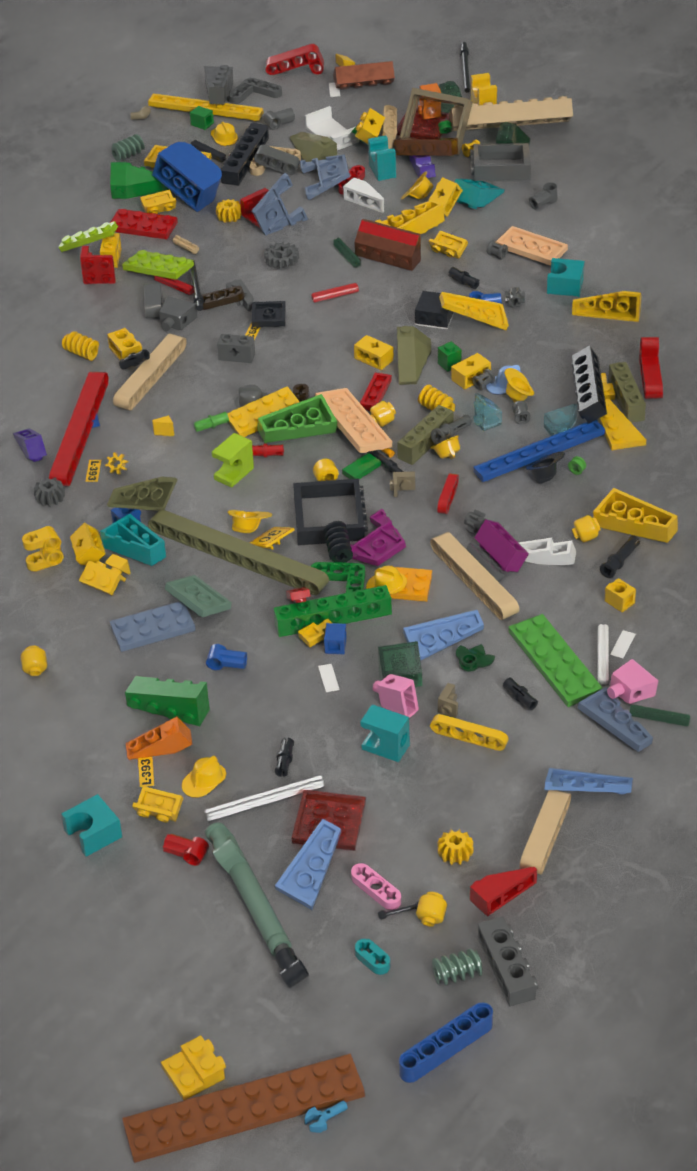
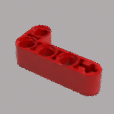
[265,44,324,75]
[639,337,663,399]

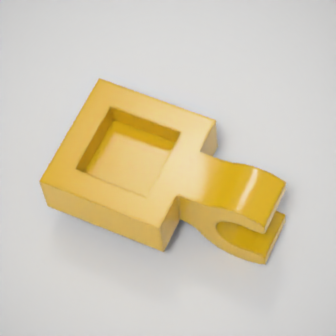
[601,373,615,400]
[298,619,332,648]

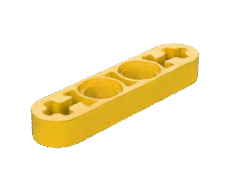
[430,714,509,751]

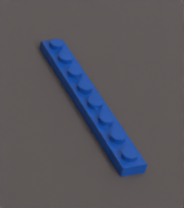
[473,420,605,482]

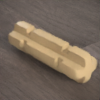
[173,235,199,254]

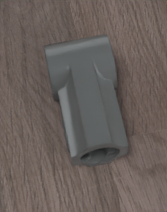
[263,108,295,130]
[529,182,558,210]

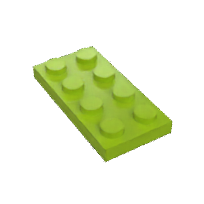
[122,250,194,280]

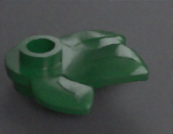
[456,644,495,672]

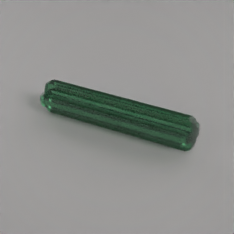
[333,237,361,268]
[630,704,691,727]

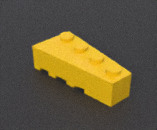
[375,200,445,234]

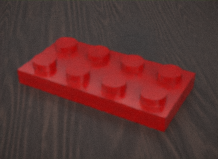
[110,209,178,240]

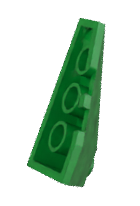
[110,162,171,199]

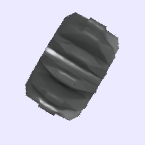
[34,477,65,507]

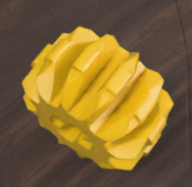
[216,199,242,223]
[437,829,474,866]

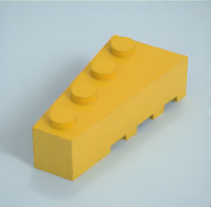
[593,488,678,543]

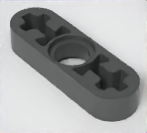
[466,543,505,582]

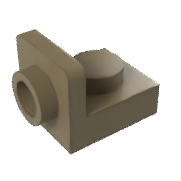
[390,471,415,497]
[438,683,458,718]

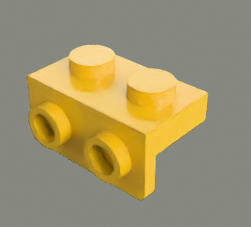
[140,190,176,214]
[428,231,468,259]
[79,561,126,595]
[132,786,183,823]

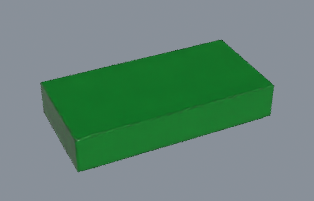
[342,453,381,479]

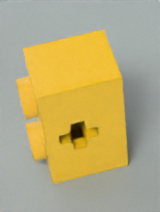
[355,108,385,144]
[428,177,463,217]
[354,335,394,370]
[451,353,491,390]
[70,522,106,566]

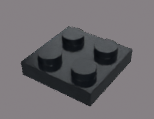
[252,301,286,327]

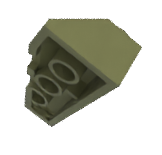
[290,132,337,162]
[397,326,431,385]
[107,476,178,511]

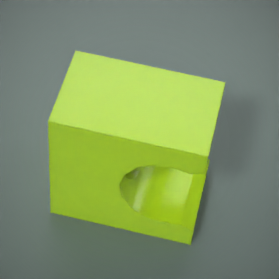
[211,433,254,488]

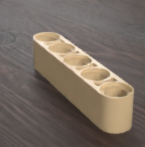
[381,105,397,149]
[520,790,571,875]

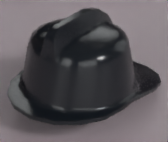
[526,452,565,484]

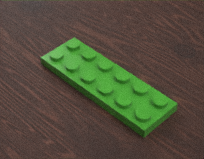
[508,614,603,707]

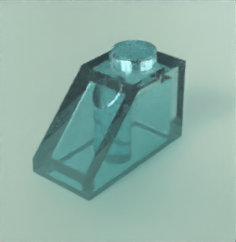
[544,403,577,436]

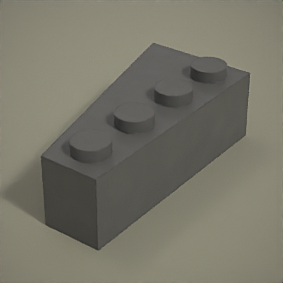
[204,65,233,104]

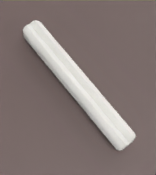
[598,624,609,685]

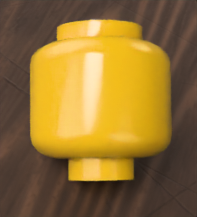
[370,401,396,427]
[313,459,339,481]
[571,515,601,543]
[20,645,48,676]
[416,892,447,927]

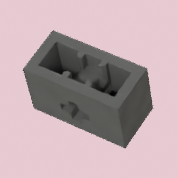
[217,334,255,363]

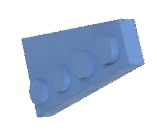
[403,610,484,663]
[544,768,633,794]
[275,819,341,910]

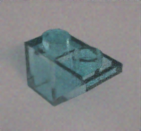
[473,393,502,431]

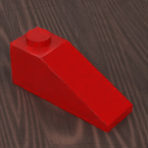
[470,867,537,916]

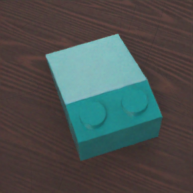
[455,179,505,209]

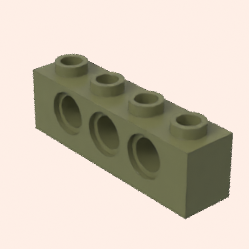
[608,362,646,423]
[397,405,453,465]

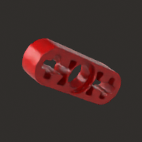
[338,165,365,195]
[437,473,459,514]

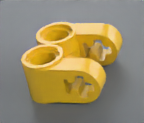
[22,526,64,572]

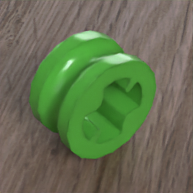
[568,456,587,475]

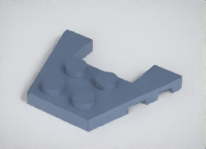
[300,154,350,200]
[252,173,308,235]

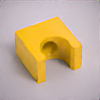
[471,73,497,106]

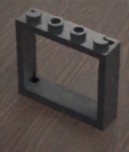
[293,478,368,546]

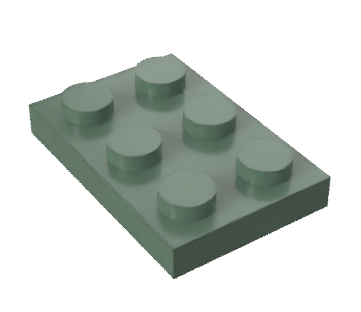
[165,575,232,617]

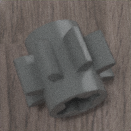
[505,287,525,307]
[464,510,487,534]

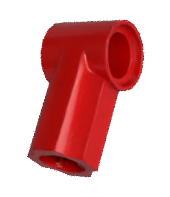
[163,834,209,866]

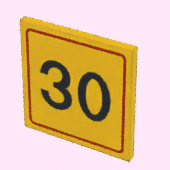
[249,527,295,549]

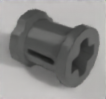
[487,240,508,259]
[472,369,495,390]
[512,401,531,424]

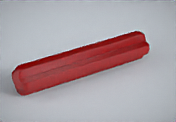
[154,276,194,295]
[311,283,359,302]

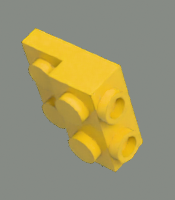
[161,1035,226,1101]

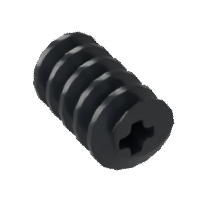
[323,521,353,563]

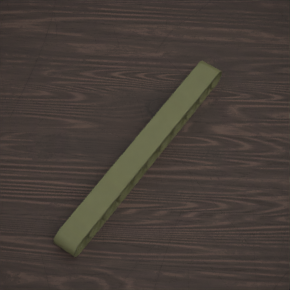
[148,509,329,595]

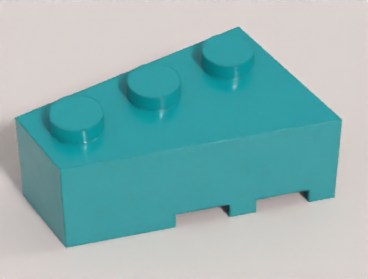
[100,514,166,566]

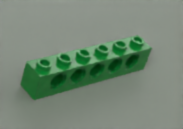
[273,585,392,637]

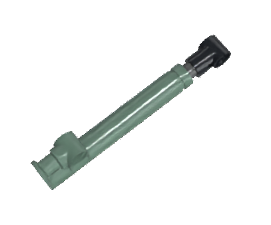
[205,822,309,988]

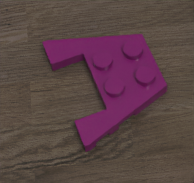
[350,509,406,566]

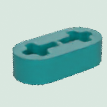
[355,939,391,975]

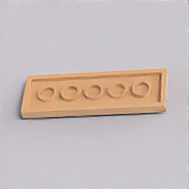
[315,388,392,453]

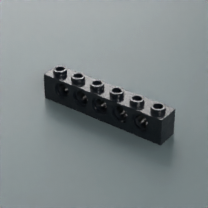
[220,123,269,186]
[571,346,607,424]

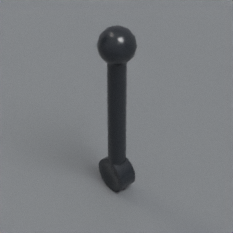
[378,902,419,920]

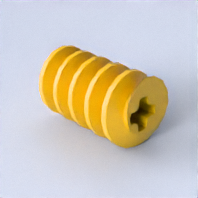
[62,331,99,361]
[418,384,455,412]

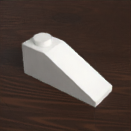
[343,178,384,213]

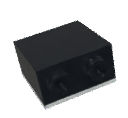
[415,291,454,329]

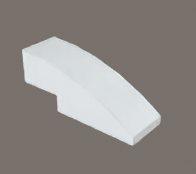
[519,538,576,565]

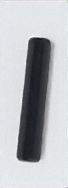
[191,140,227,162]

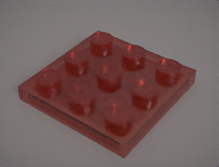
[397,108,449,139]
[291,790,366,851]

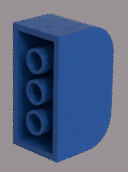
[152,142,222,212]

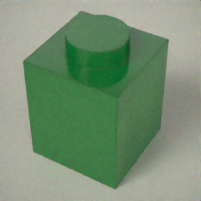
[190,106,214,130]
[438,341,462,372]

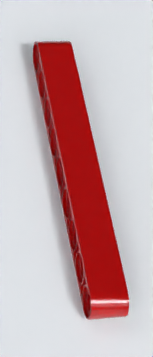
[49,372,109,486]

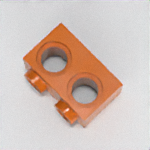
[418,83,441,119]

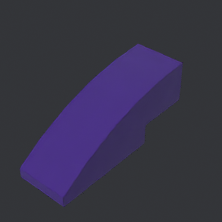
[409,155,436,178]

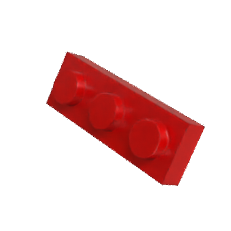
[360,372,392,411]
[286,587,311,603]

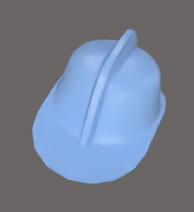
[486,365,521,394]

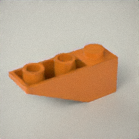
[126,717,192,760]

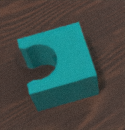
[368,136,396,181]
[547,258,585,297]
[360,704,410,763]
[61,794,123,857]

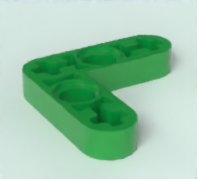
[311,562,366,593]

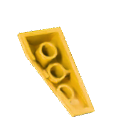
[572,291,642,322]

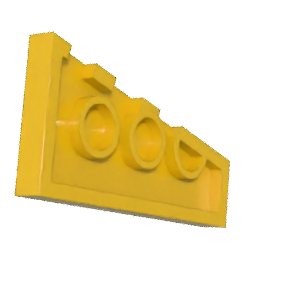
[439,292,509,330]
[598,399,646,450]

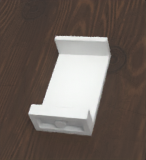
[305,106,359,150]

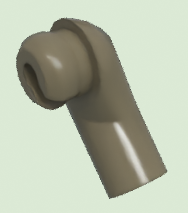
[131,106,151,120]

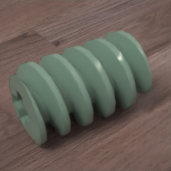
[111,134,145,162]
[432,949,482,985]

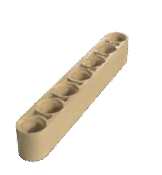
[113,334,187,410]
[430,532,519,620]

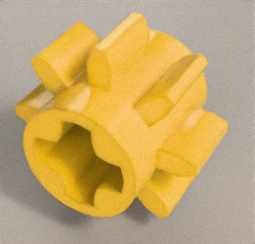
[105,452,129,475]

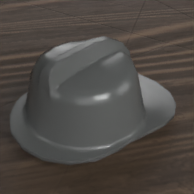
[235,385,269,408]

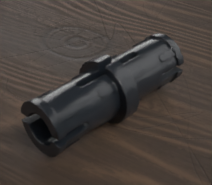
[448,267,480,289]
[119,349,150,370]
[503,677,538,710]
[275,738,294,777]

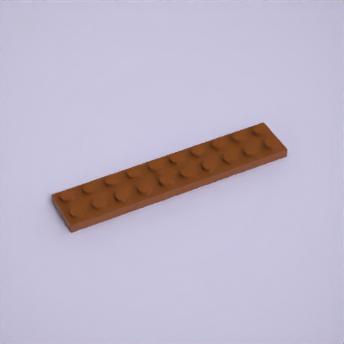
[122,1053,365,1163]

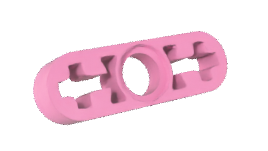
[351,863,401,910]

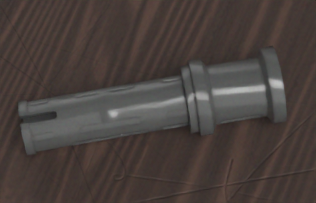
[431,415,472,444]

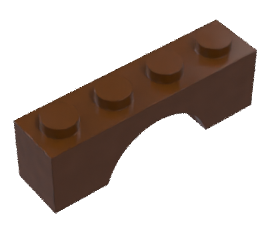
[394,138,458,156]

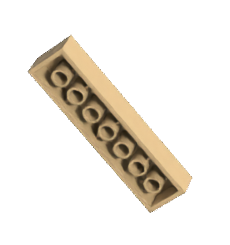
[449,96,573,131]

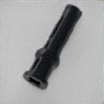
[600,535,640,578]

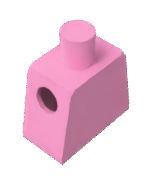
[607,659,659,704]
[373,674,419,718]

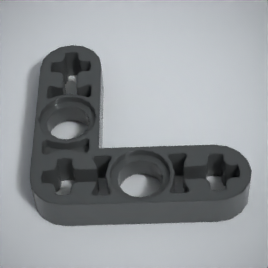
[229,78,282,104]

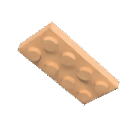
[496,226,568,266]

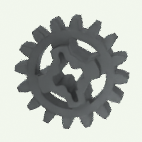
[264,242,299,268]

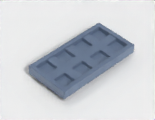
[109,601,195,652]

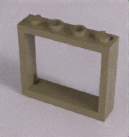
[400,88,473,157]

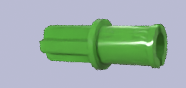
[194,412,229,432]

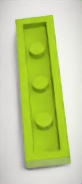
[58,221,118,252]

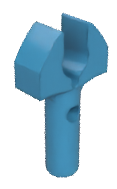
[305,1101,348,1133]

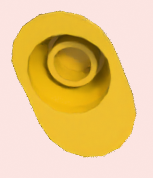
[211,122,238,146]
[401,171,433,199]
[504,368,534,403]
[430,435,460,459]
[228,510,272,533]
[366,565,407,594]
[181,756,227,798]

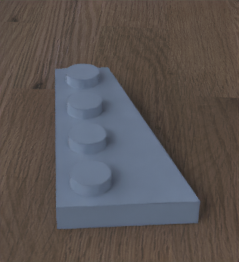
[578,687,653,752]

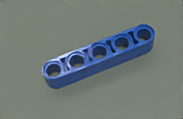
[399,1002,493,1083]

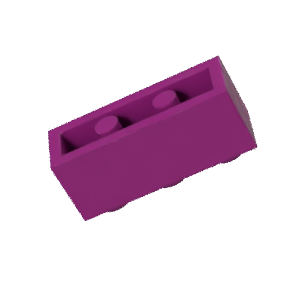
[474,519,529,572]

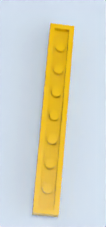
[148,93,264,121]

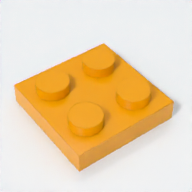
[390,567,432,602]

